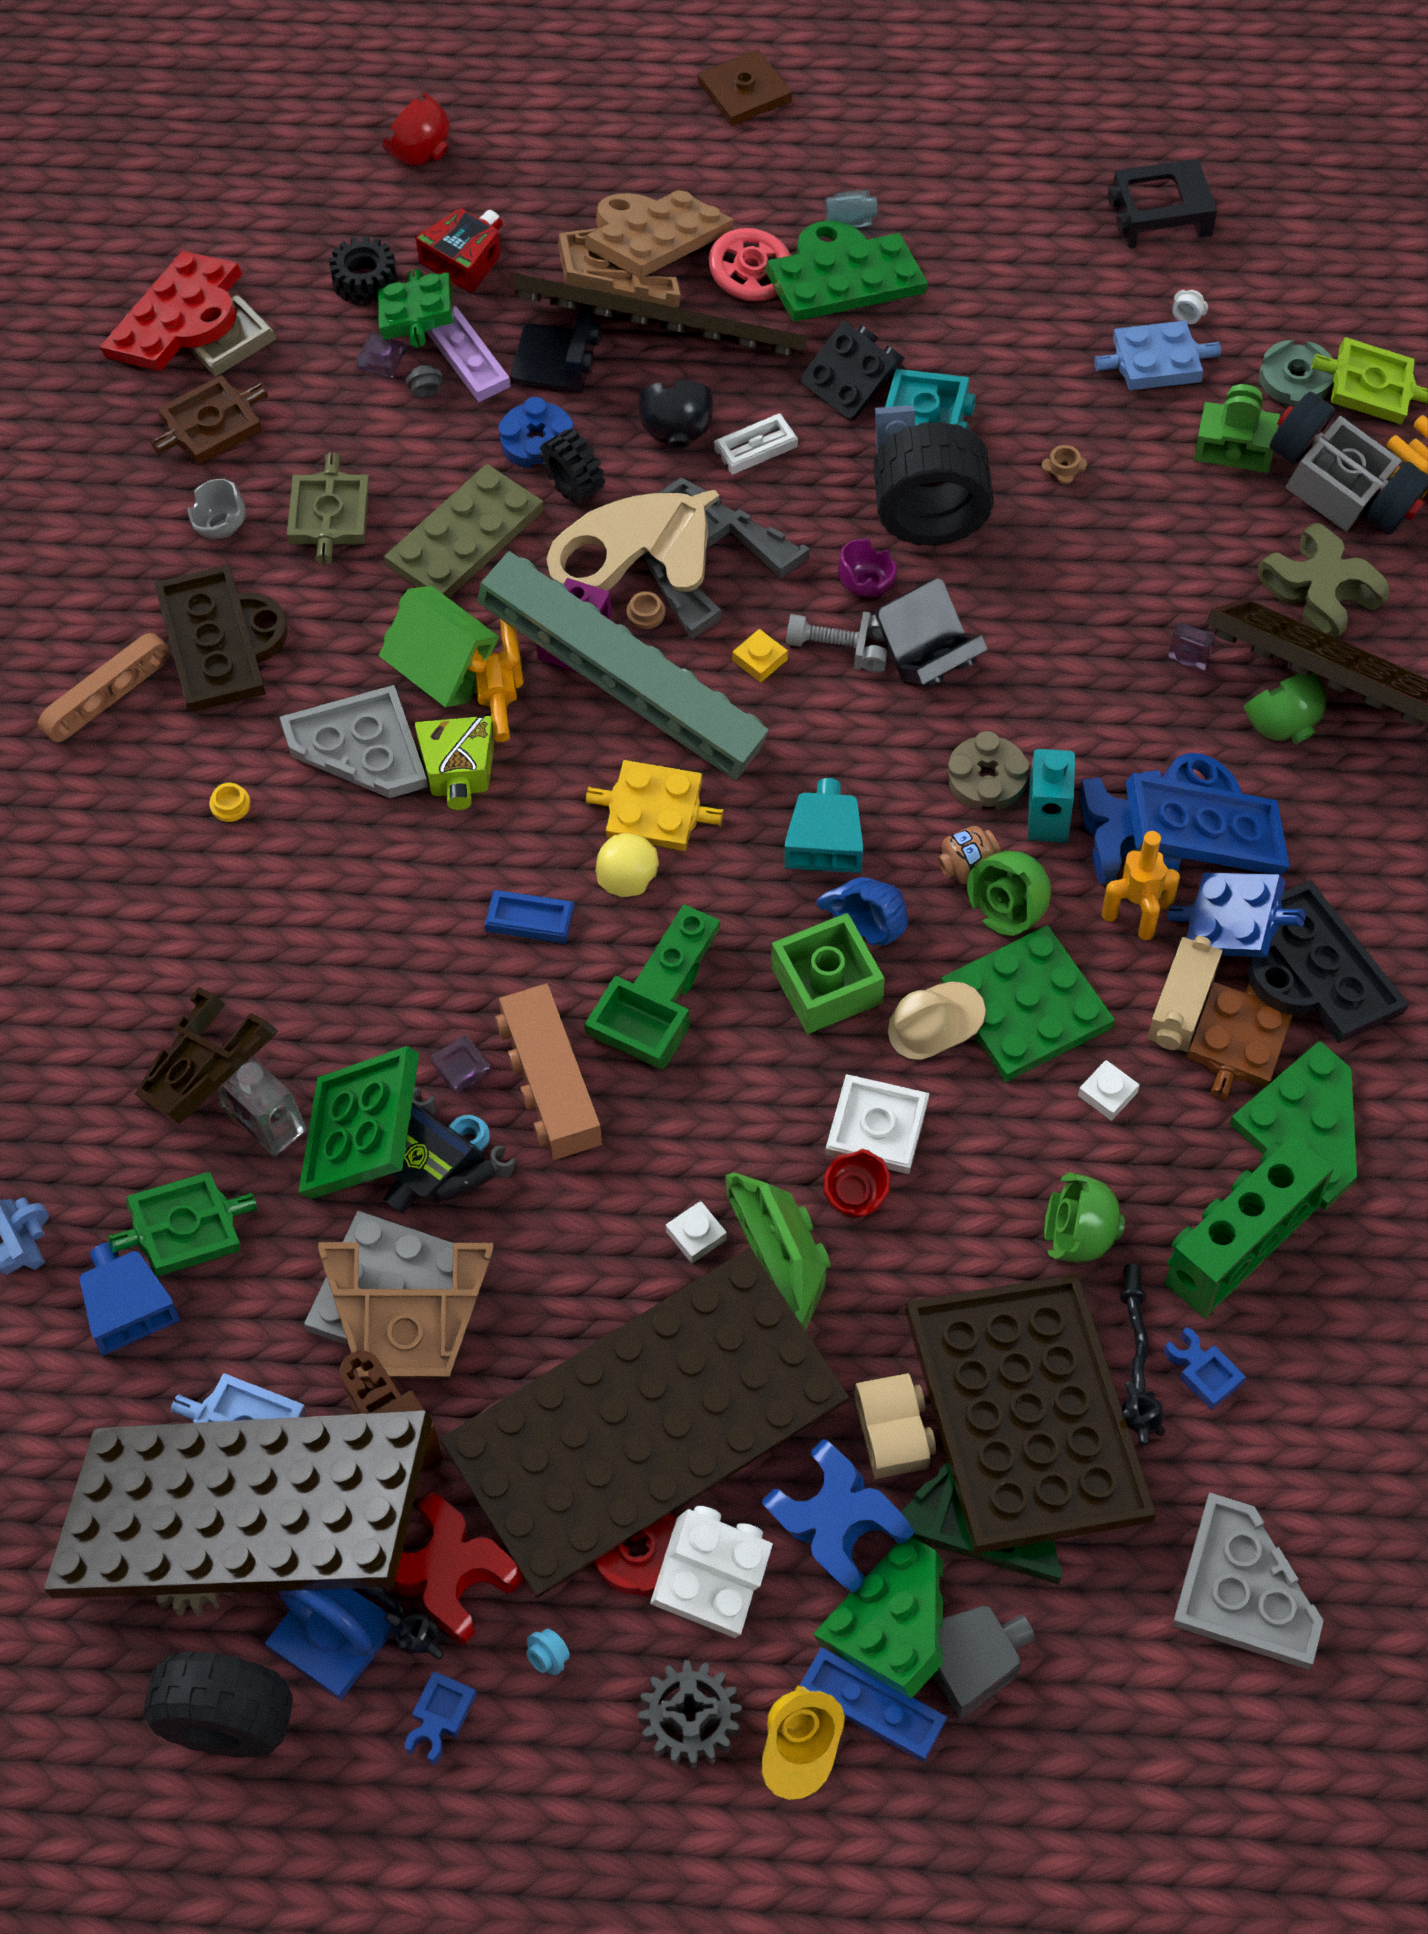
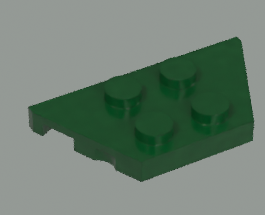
[900,1461,1062,1585]

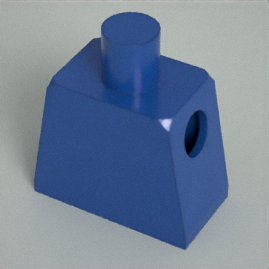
[79,1242,180,1356]

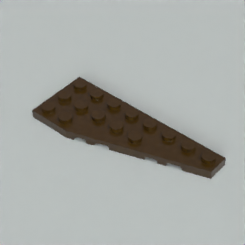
[507,273,807,356]

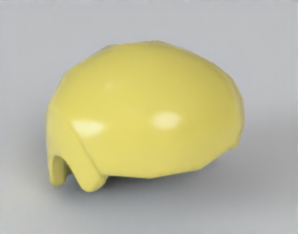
[595,833,659,897]

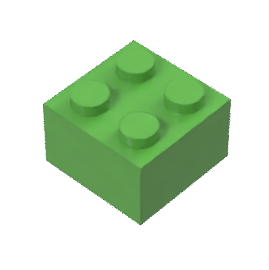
[771,913,885,1034]

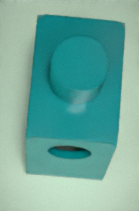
[1027,749,1075,843]
[784,778,863,873]

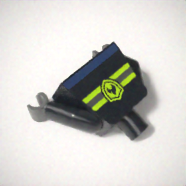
[383,1088,516,1213]

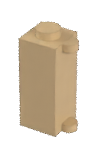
[1148,936,1223,1053]

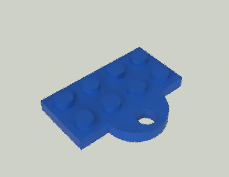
[1126,753,1290,876]

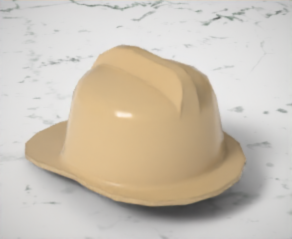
[888,982,986,1060]

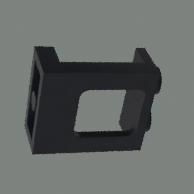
[1108,159,1217,248]

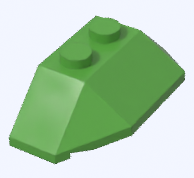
[726,1172,830,1331]

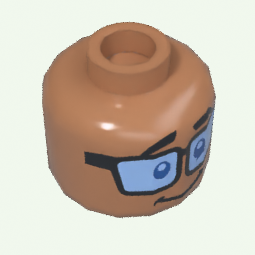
[937,825,1001,886]

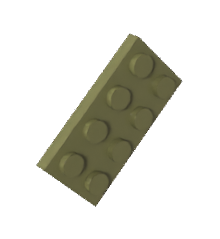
[384,464,544,598]

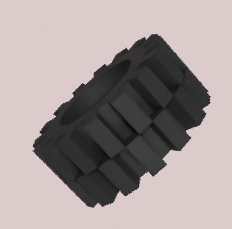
[329,236,397,305]
[540,428,605,504]

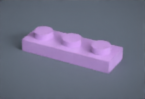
[427,306,510,402]

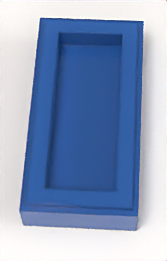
[485,890,575,944]

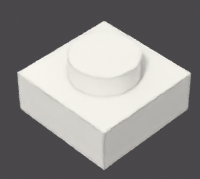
[1078,1060,1140,1121]
[666,1201,727,1263]

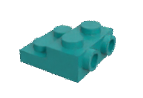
[885,369,976,430]

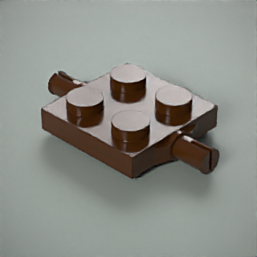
[150,375,268,465]

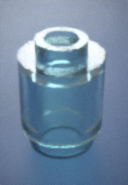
[825,189,878,228]

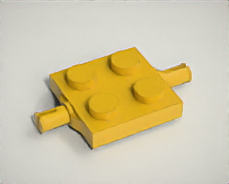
[586,760,724,851]

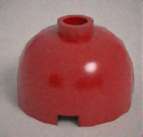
[382,93,450,167]

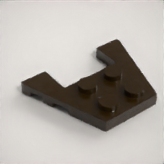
[134,987,278,1124]

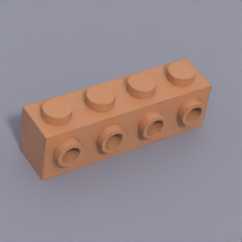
[495,983,602,1160]

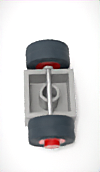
[1269,391,1428,535]

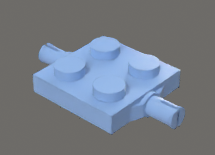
[171,1373,307,1423]

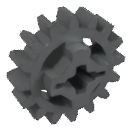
[638,1660,742,1769]

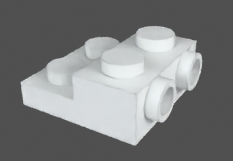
[650,1506,773,1638]

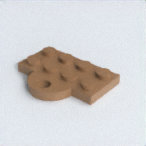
[585,190,734,279]

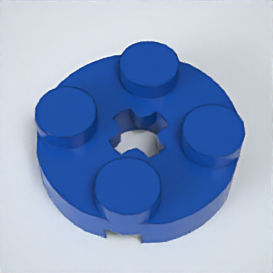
[498,397,574,469]

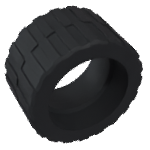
[873,422,994,546]

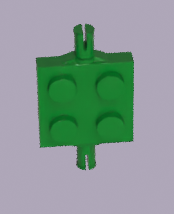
[378,269,454,348]
[108,1172,257,1277]

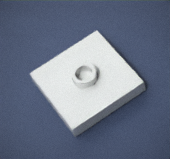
[825,1074,929,1174]

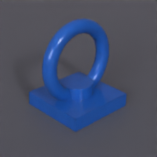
[264,1588,396,1701]

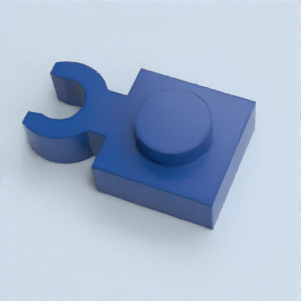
[1164,1327,1246,1411]
[405,1671,477,1765]

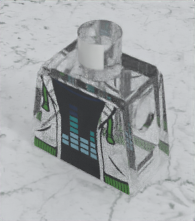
[218,1056,306,1157]

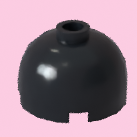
[639,380,713,449]

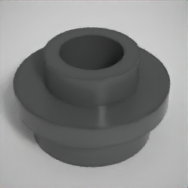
[406,365,443,398]

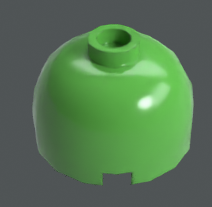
[1243,672,1327,744]
[967,850,1052,936]
[1044,1172,1125,1263]

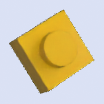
[732,629,788,683]

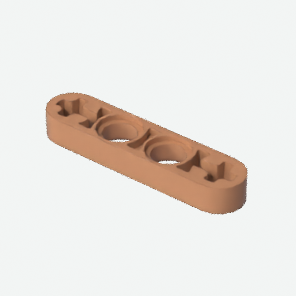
[38,633,170,742]

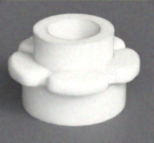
[1172,290,1208,324]

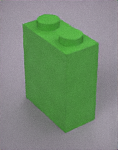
[379,586,499,708]

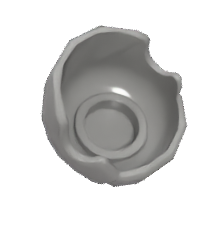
[188,478,246,540]

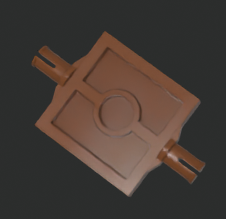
[1186,977,1293,1101]

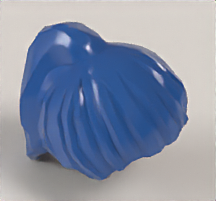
[816,877,908,945]

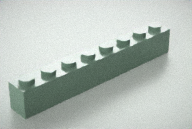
[477,551,769,781]

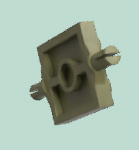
[287,453,370,565]

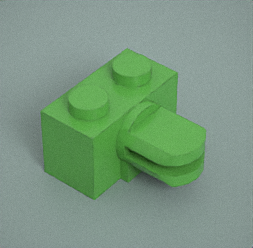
[1194,384,1280,473]

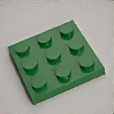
[940,925,1115,1082]
[298,1046,419,1199]

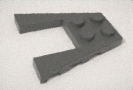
[641,477,810,639]

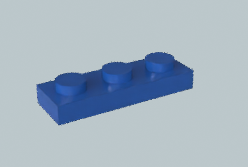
[799,1647,947,1763]

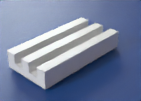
[714,413,798,475]

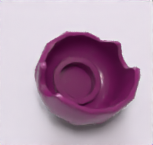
[838,539,897,598]

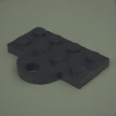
[1248,880,1409,1044]

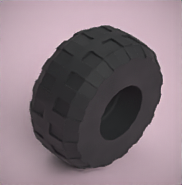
[143,1651,293,1758]

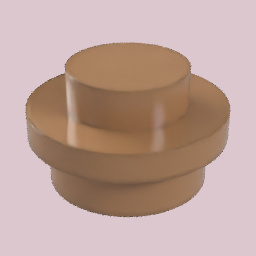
[626,591,665,629]

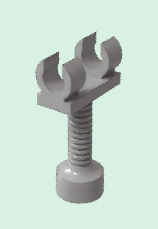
[786,612,887,673]

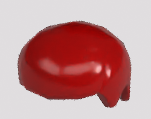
[823,1149,891,1218]

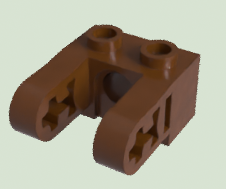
[340,1351,443,1473]

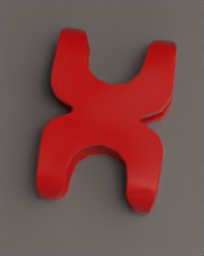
[393,1492,525,1645]

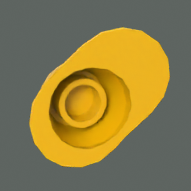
[761,1686,845,1800]

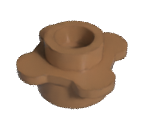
[1042,445,1087,484]

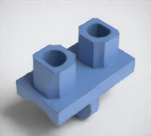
[0,1198,49,1275]

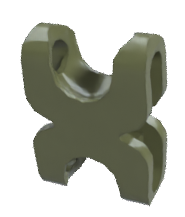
[1258,523,1390,638]

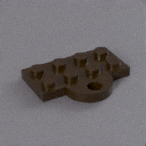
[154,564,287,713]

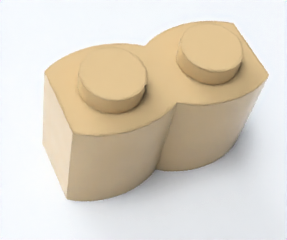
[854,1373,936,1479]

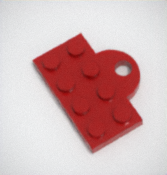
[100,251,242,372]

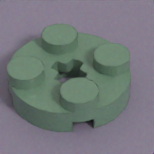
[1258,340,1333,408]

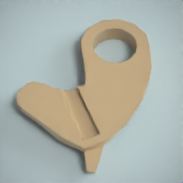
[546,489,719,592]

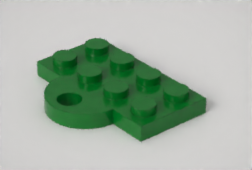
[766,221,928,322]

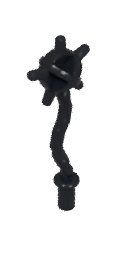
[1120,1264,1166,1446]
[362,1587,448,1660]

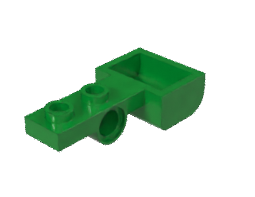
[584,904,720,1070]

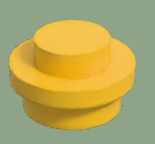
[209,783,251,822]

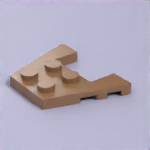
[558,228,681,308]
[318,1242,493,1379]

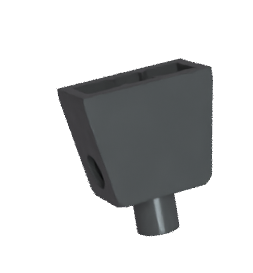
[933,1605,1035,1721]

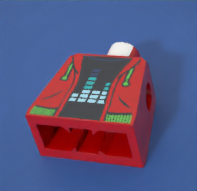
[416,209,503,294]

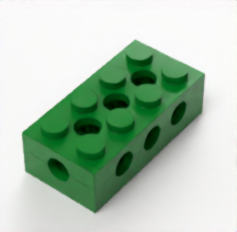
[1165,1134,1334,1319]

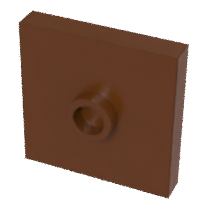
[698,49,792,126]

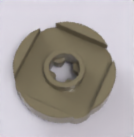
[947,731,1029,810]

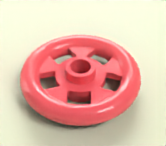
[708,228,791,302]

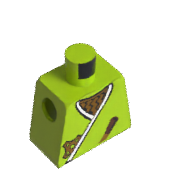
[415,716,495,810]

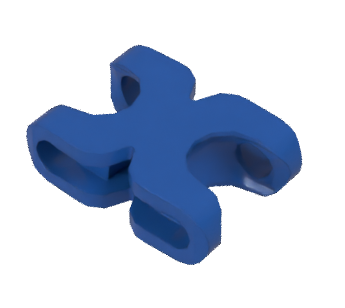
[1079,770,1181,884]
[762,1439,915,1594]

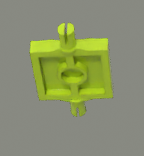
[1311,337,1428,424]

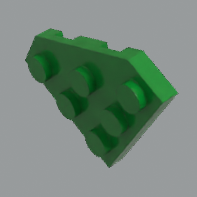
[1230,1040,1357,1210]
[813,1537,943,1699]

